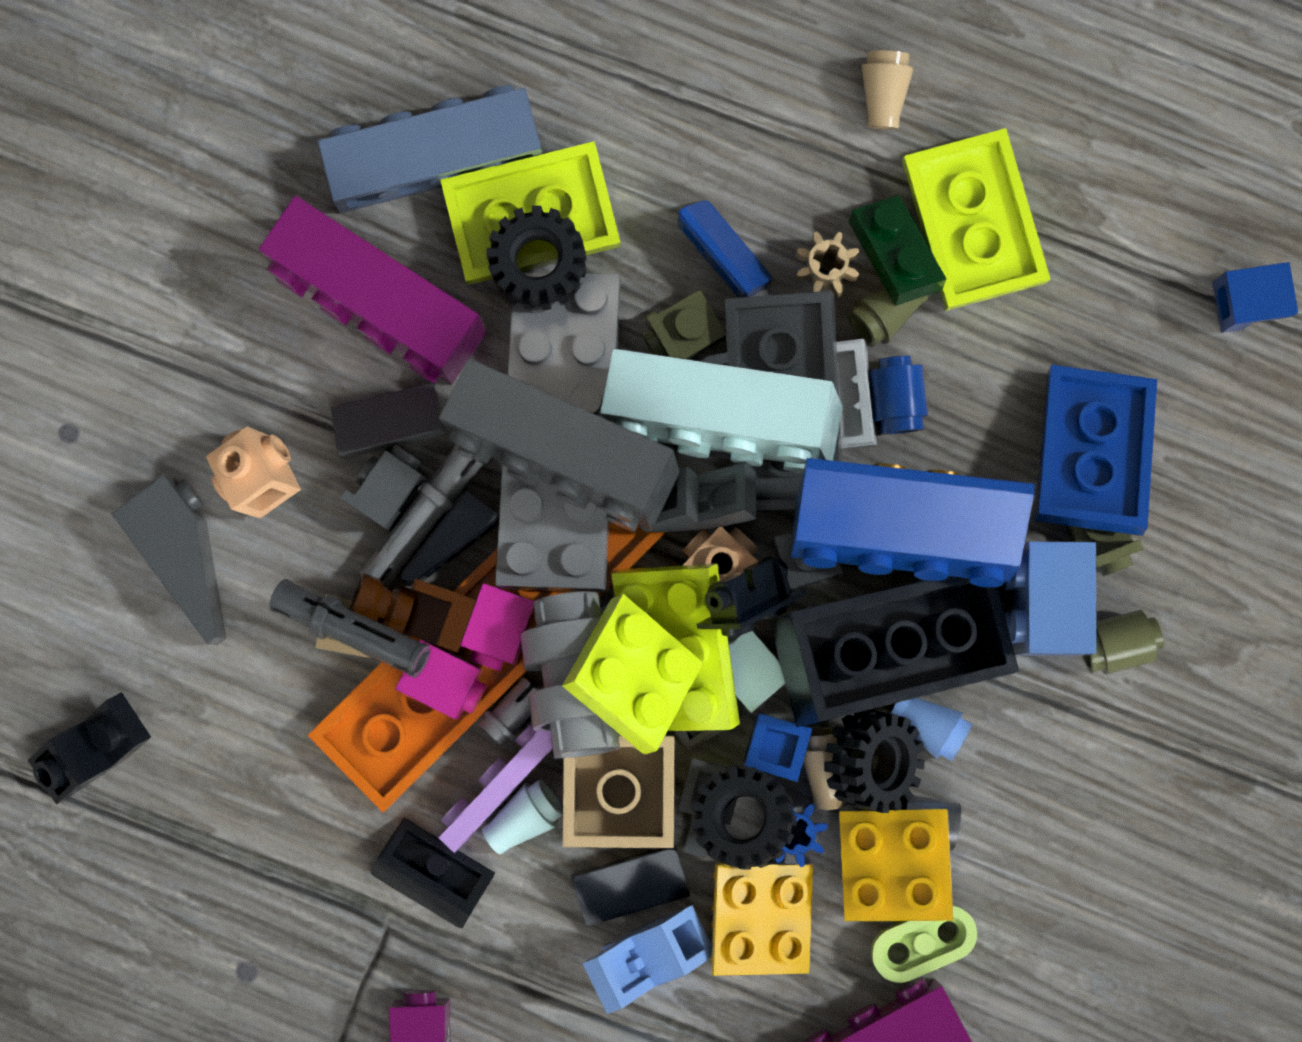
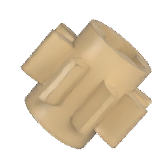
[795,231,859,298]

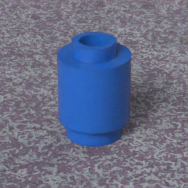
[869,356,928,435]

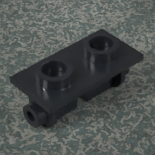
[696,557,806,636]

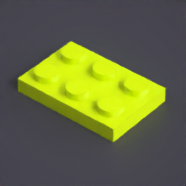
[902,128,1051,311]
[440,141,621,285]
[611,564,740,731]

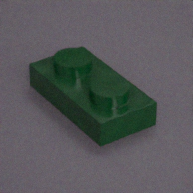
[848,195,947,306]

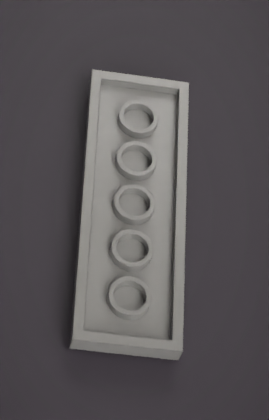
[495,272,621,593]

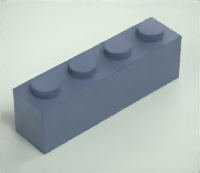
[318,85,542,213]

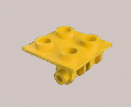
[839,809,954,921]
[709,862,813,976]

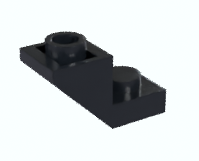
[28,692,151,805]

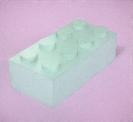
[600,349,843,474]

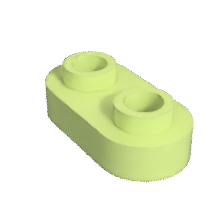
[870,905,977,983]

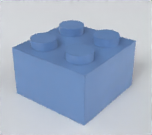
[1002,542,1096,656]

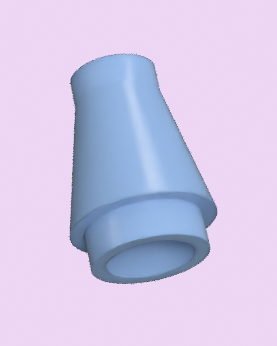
[890,698,973,762]

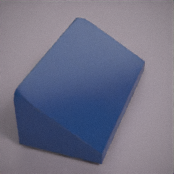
[678,200,772,298]

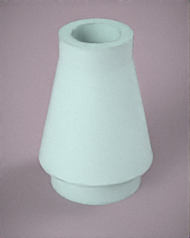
[482,779,563,855]

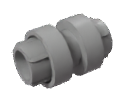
[520,591,620,758]

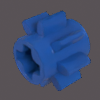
[774,802,828,867]

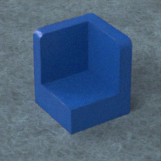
[1212,262,1298,333]
[742,713,812,782]

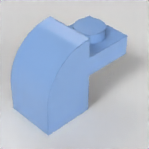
[582,905,712,1014]

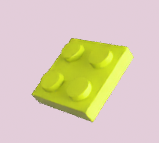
[562,594,703,755]

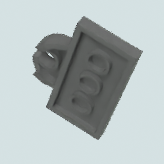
[700,291,842,512]

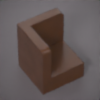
[403,578,477,654]

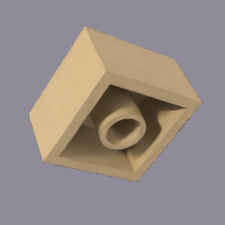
[563,735,674,848]

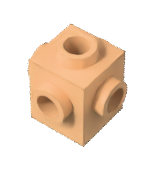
[205,427,301,519]
[682,527,758,580]

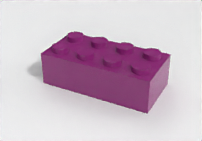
[258,195,487,384]

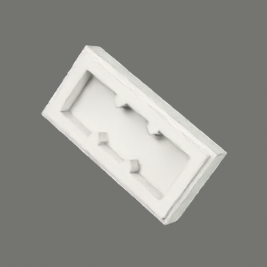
[836,339,877,450]

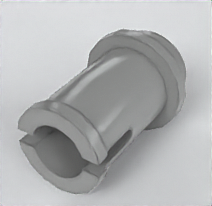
[478,677,537,746]

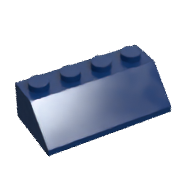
[790,458,1035,587]

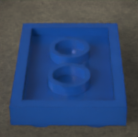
[1035,365,1157,536]

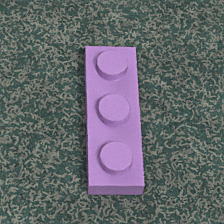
[438,723,553,853]

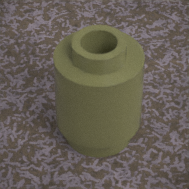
[1082,610,1164,675]

